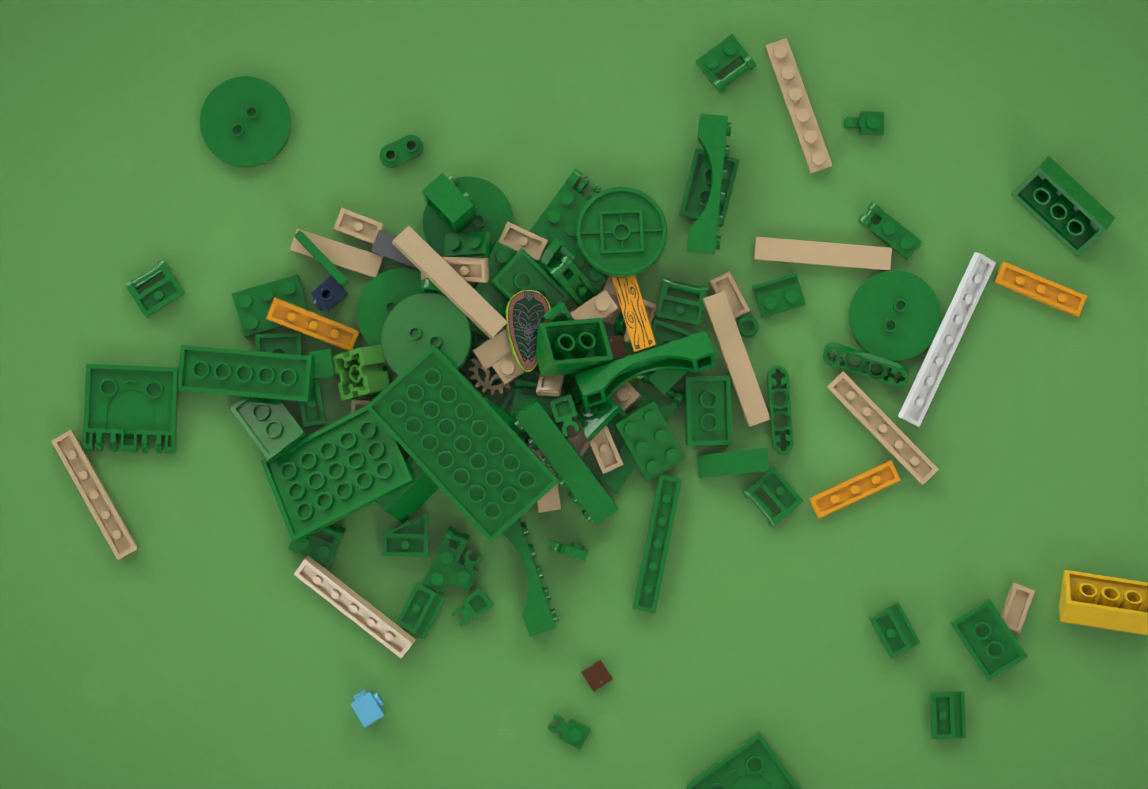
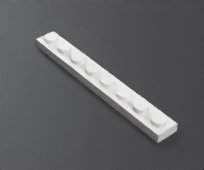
[898,252,996,427]

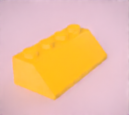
[1059,570,1148,635]

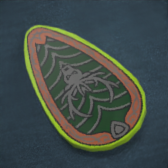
[506,290,551,372]

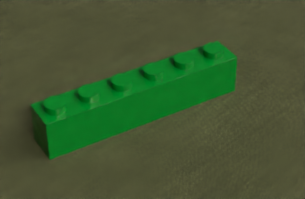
[514,397,619,525]

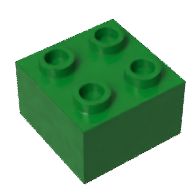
[422,172,476,233]

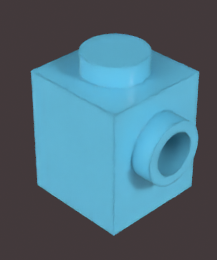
[350,689,386,728]

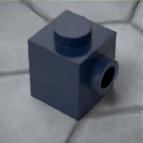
[311,276,348,312]

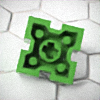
[332,345,390,401]

